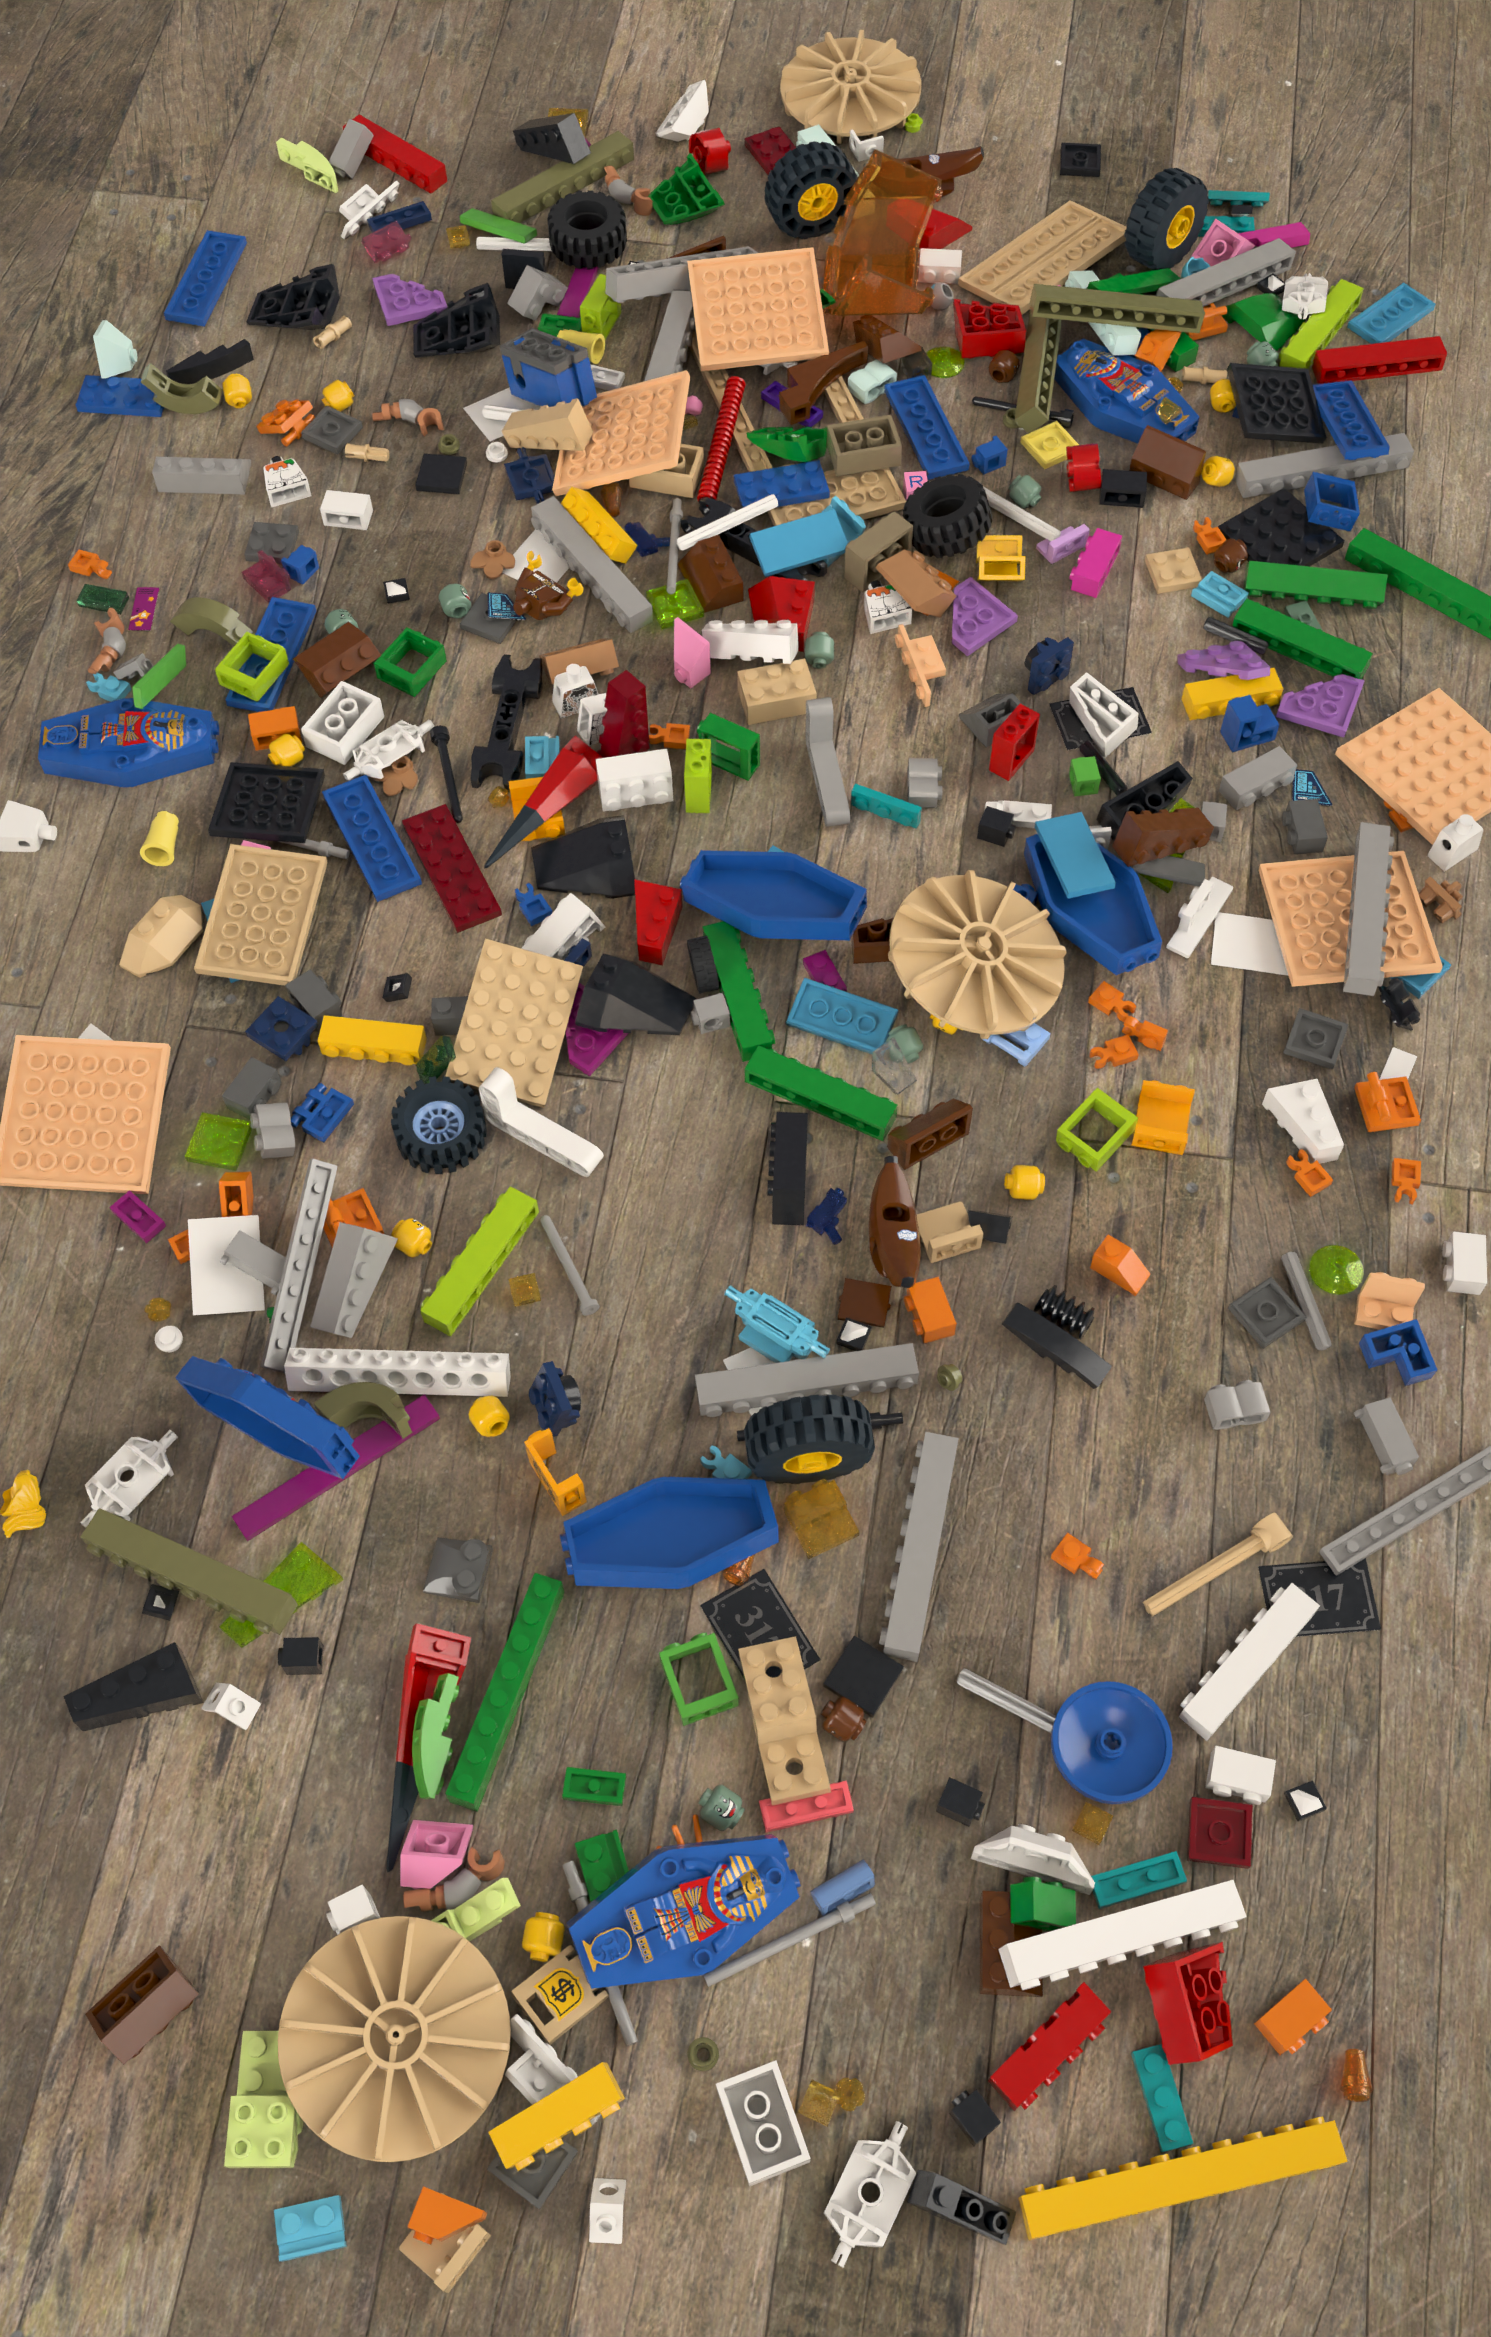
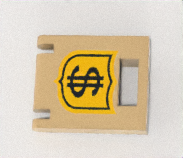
[511,1945,609,2045]

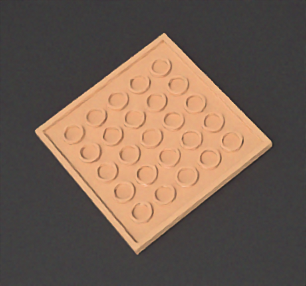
[687,247,829,371]
[552,370,690,496]
[1335,688,1491,845]
[1258,851,1443,987]
[0,1035,171,1194]

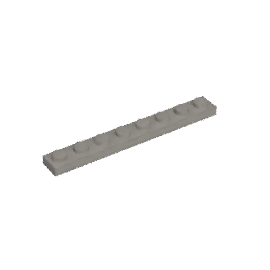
[260,1159,338,1373]
[1319,1446,1491,1576]

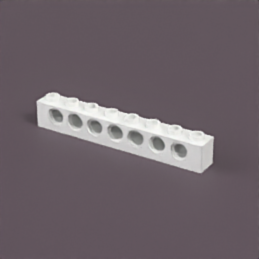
[284,1348,511,1397]

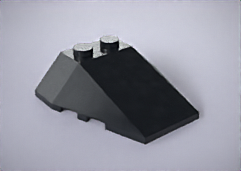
[246,264,340,330]
[413,283,500,358]
[531,815,635,899]
[575,954,697,1036]

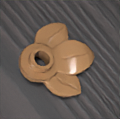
[470,540,515,579]
[371,755,418,796]

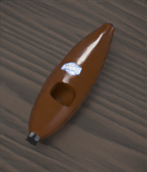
[862,146,984,200]
[869,1156,921,1288]

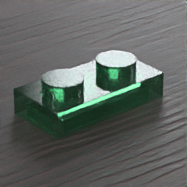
[76,584,129,615]
[416,1035,456,1084]

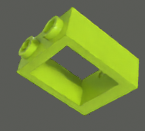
[580,274,622,340]
[215,632,289,702]
[684,739,712,813]
[1056,1087,1138,1172]

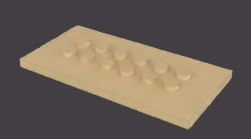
[958,201,1127,315]

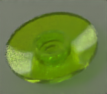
[922,346,965,378]
[1309,1245,1364,1295]

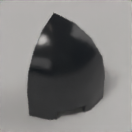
[968,1210,1013,1244]

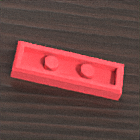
[759,1780,854,1833]

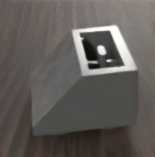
[959,693,1023,747]

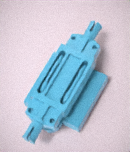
[724,1285,830,1363]

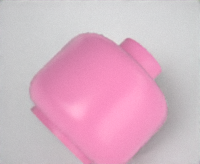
[685,396,703,416]

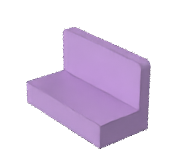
[1036,524,1090,564]

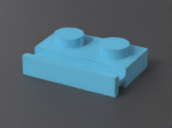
[1191,571,1249,618]
[525,736,560,779]
[274,2195,347,2262]

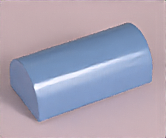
[810,1860,875,1916]

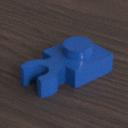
[515,883,553,926]

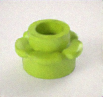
[905,113,923,133]

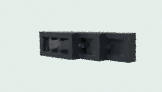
[166,339,254,384]
[1001,1302,1112,1389]

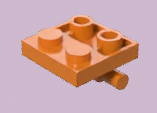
[1185,303,1228,341]
[256,399,315,447]
[1354,1072,1421,1132]
[323,1188,385,1248]

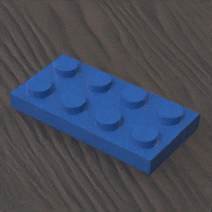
[76,375,164,417]
[734,460,830,508]

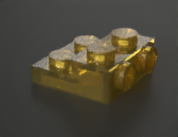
[783,1479,860,1559]

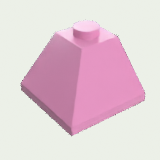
[1191,219,1255,267]
[674,617,711,689]
[400,1820,473,1889]

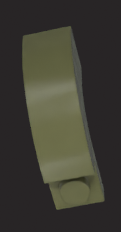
[141,363,223,414]
[170,597,254,646]
[313,1382,412,1439]

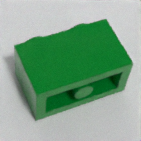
[1010,1877,1076,1932]

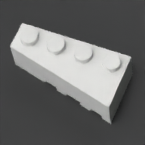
[702,620,798,664]

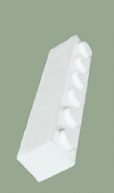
[1179,1583,1320,1741]

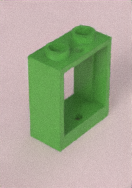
[659,1633,739,1726]

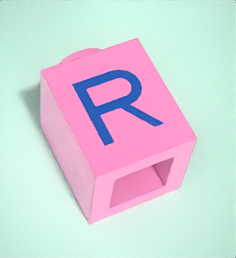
[903,471,927,501]

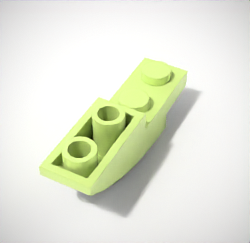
[276,138,338,193]
[431,1878,521,1941]

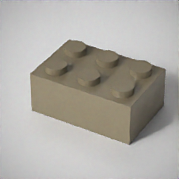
[826,415,902,476]
[844,511,913,593]

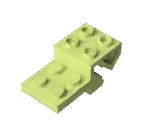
[224,2031,303,2168]

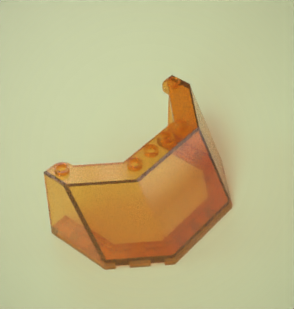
[822,149,943,316]

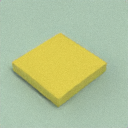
[1020,421,1079,469]

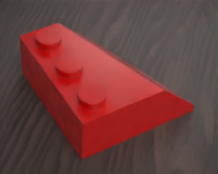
[886,197,973,252]
[953,299,1026,359]
[748,576,815,652]
[1143,1942,1233,2065]

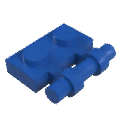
[291,1083,354,1143]

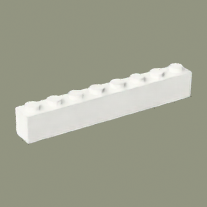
[998,1880,1247,1990]

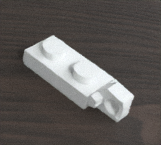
[984,800,1052,828]

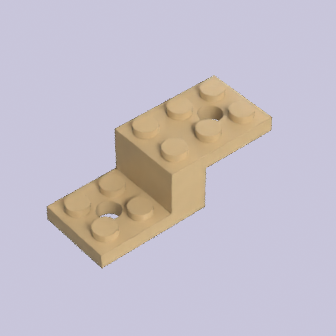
[738,1636,831,1806]

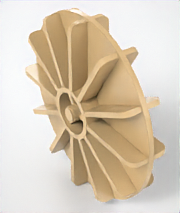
[780,29,921,144]
[888,870,1066,1039]
[278,1916,511,2162]

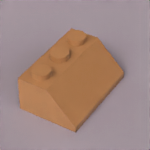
[875,549,956,618]
[539,638,619,685]

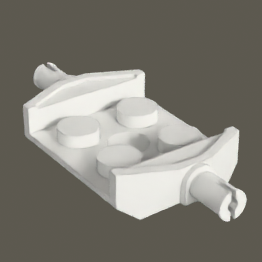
[1282,273,1328,319]
[343,720,434,781]
[80,1429,178,1528]
[824,2121,916,2268]

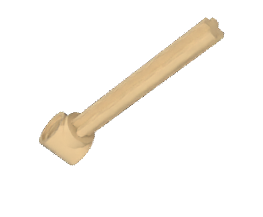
[1143,1513,1293,1617]

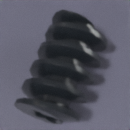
[1034,1285,1095,1340]

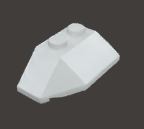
[655,80,709,142]
[971,1824,1095,1895]

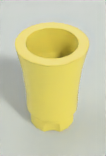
[557,329,605,364]
[140,811,179,866]

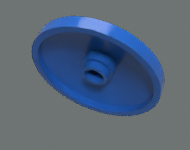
[1051,1681,1173,1804]

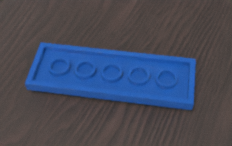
[164,230,247,327]
[884,375,970,480]
[1313,380,1390,460]
[225,597,316,712]
[322,775,422,902]

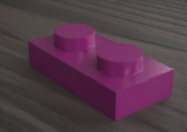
[803,950,847,992]
[109,1190,166,1244]

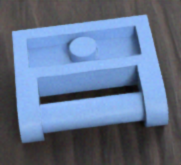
[982,1023,1051,1067]

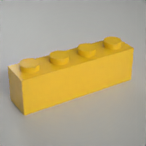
[561,486,638,564]
[1181,668,1283,720]
[318,1015,427,1065]
[488,2062,625,2171]

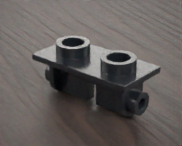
[1378,978,1420,1031]

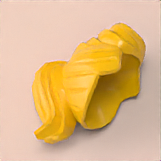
[0,1470,46,1538]

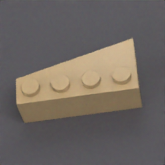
[502,398,593,451]

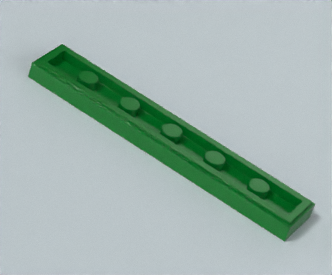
[1087,268,1181,294]

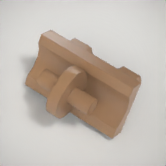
[1419,876,1463,923]

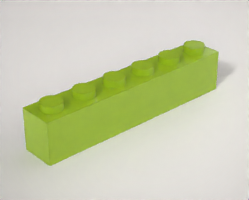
[1278,279,1364,370]
[420,1186,539,1337]

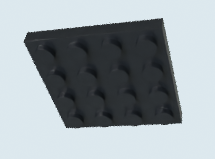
[1227,363,1327,444]
[1218,488,1345,567]
[208,762,325,843]

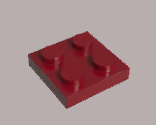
[1187,1797,1253,1869]

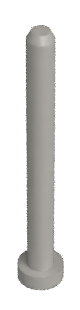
[541,1215,600,1316]

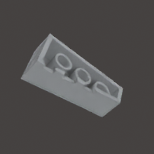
[310,1222,398,1338]

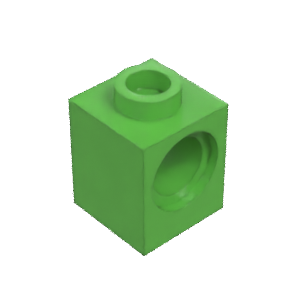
[1069,756,1101,797]

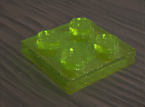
[646,579,704,629]
[185,1112,252,1171]

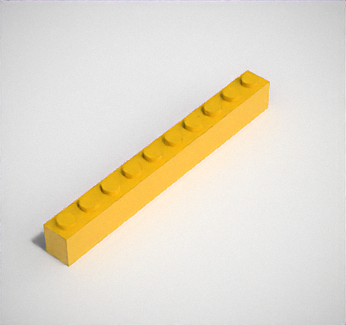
[1018,2116,1348,2240]

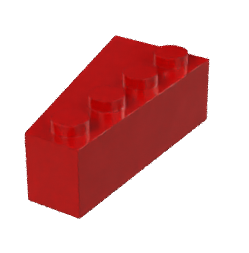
[988,1982,1111,2111]

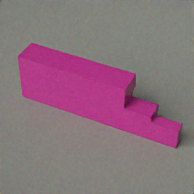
[1238,222,1310,248]

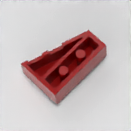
[634,879,683,966]

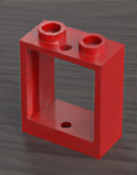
[989,703,1040,781]

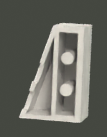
[1069,672,1139,758]
[521,893,606,961]
[1262,1079,1344,1164]

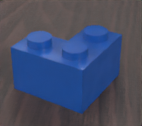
[1220,695,1279,753]
[1359,1319,1437,1386]

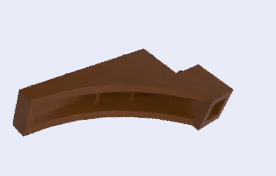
[779,341,868,425]

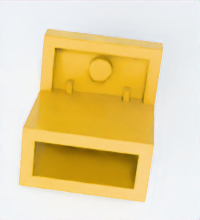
[976,535,1025,581]

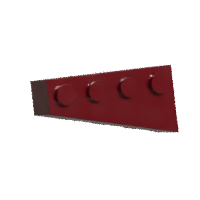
[597,670,650,758]

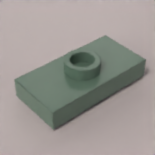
[1284,601,1322,630]

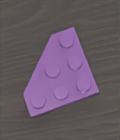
[372,274,447,326]
[952,577,1018,656]
[1178,641,1270,680]
[1276,674,1364,737]

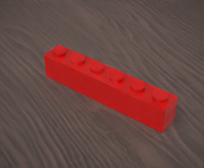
[343,114,447,194]
[1312,336,1447,384]

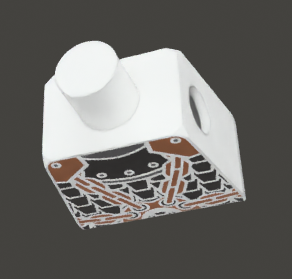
[552,664,599,719]

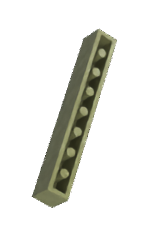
[491,131,634,223]
[1029,284,1205,333]
[1015,310,1062,434]
[81,1508,298,1635]

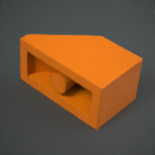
[1135,329,1182,372]
[219,1172,254,1217]
[1090,1234,1150,1296]
[407,2186,487,2245]

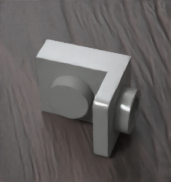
[113,653,153,680]

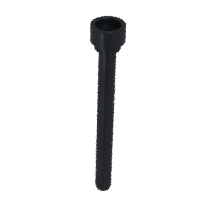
[972,396,1074,428]
[430,725,463,823]

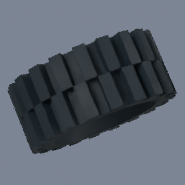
[391,1076,487,1174]

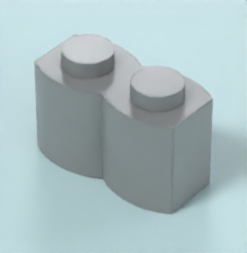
[907,758,942,808]
[250,1103,295,1159]
[1204,1380,1271,1430]

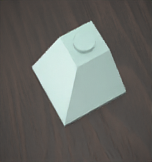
[93,320,137,378]

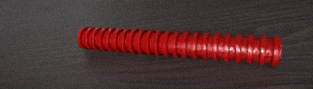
[697,376,746,506]

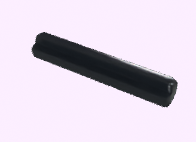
[1203,617,1269,655]
[1080,740,1128,796]

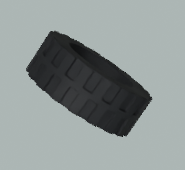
[687,935,719,994]

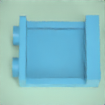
[822,496,866,567]

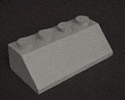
[152,457,251,495]

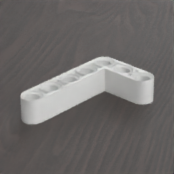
[479,1067,604,1177]

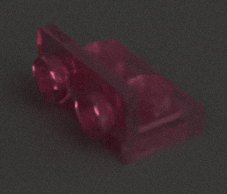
[361,221,412,263]
[241,550,291,603]

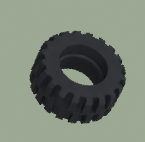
[547,190,627,269]
[903,474,992,558]

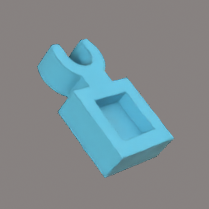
[86,673,132,702]
[700,1446,752,1479]

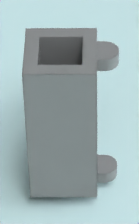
[329,119,374,179]
[220,1230,286,1296]
[1354,1397,1419,1475]

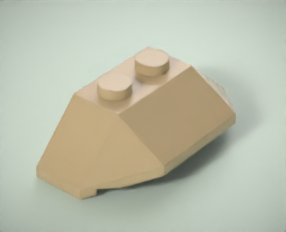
[119,895,204,978]

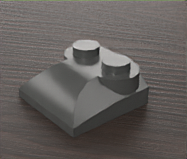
[423,1537,493,1603]

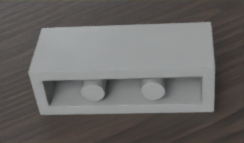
[1219,746,1297,810]

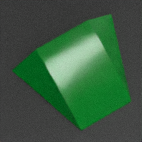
[647,153,725,225]
[1222,293,1306,351]
[747,426,827,462]

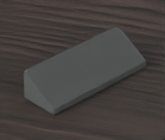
[1130,855,1205,887]

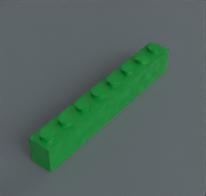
[1345,528,1491,640]
[445,1573,564,1812]

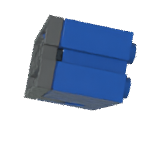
[500,328,597,407]

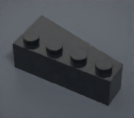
[513,113,591,164]
[1096,761,1193,841]
[767,1112,808,1226]
[63,1642,204,1731]

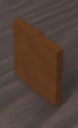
[838,1278,892,1328]

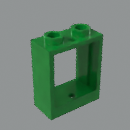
[374,627,447,697]
[697,713,760,781]

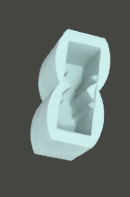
[848,360,897,404]

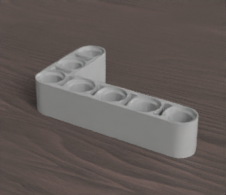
[805,697,850,827]

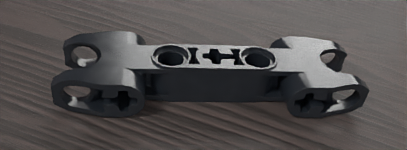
[681,497,827,581]
[471,654,543,792]

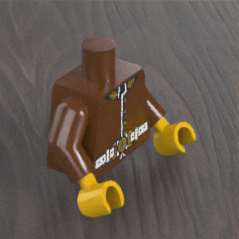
[513,551,583,620]

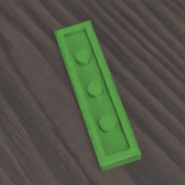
[460,208,537,244]
[132,644,186,709]

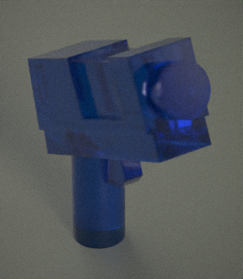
[624,522,670,557]
[807,1188,847,1245]

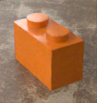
[248,706,302,751]
[904,1276,957,1344]
[1254,1979,1332,2055]

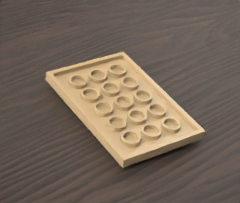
[194,844,328,986]
[446,939,583,1108]

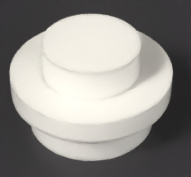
[486,442,508,463]
[155,1326,183,1352]

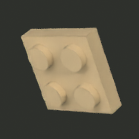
[1145,547,1202,594]

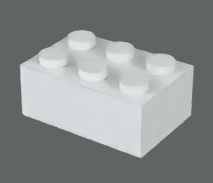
[301,681,384,765]
[596,749,673,812]
[716,2060,811,2186]

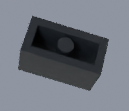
[1099,469,1147,508]

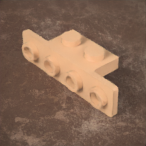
[895,624,946,707]

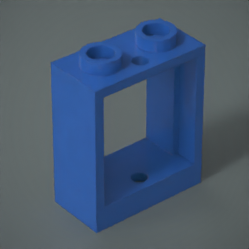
[1304,472,1360,532]

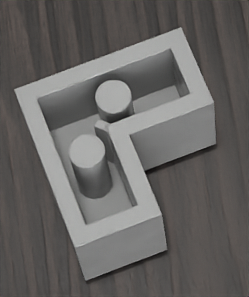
[507,265,568,321]

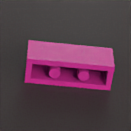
[1069,528,1122,598]

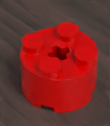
[689,128,731,175]
[1066,443,1101,492]

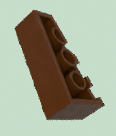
[1112,808,1214,867]
[851,918,894,964]

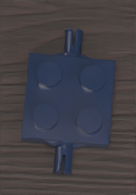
[504,447,555,504]

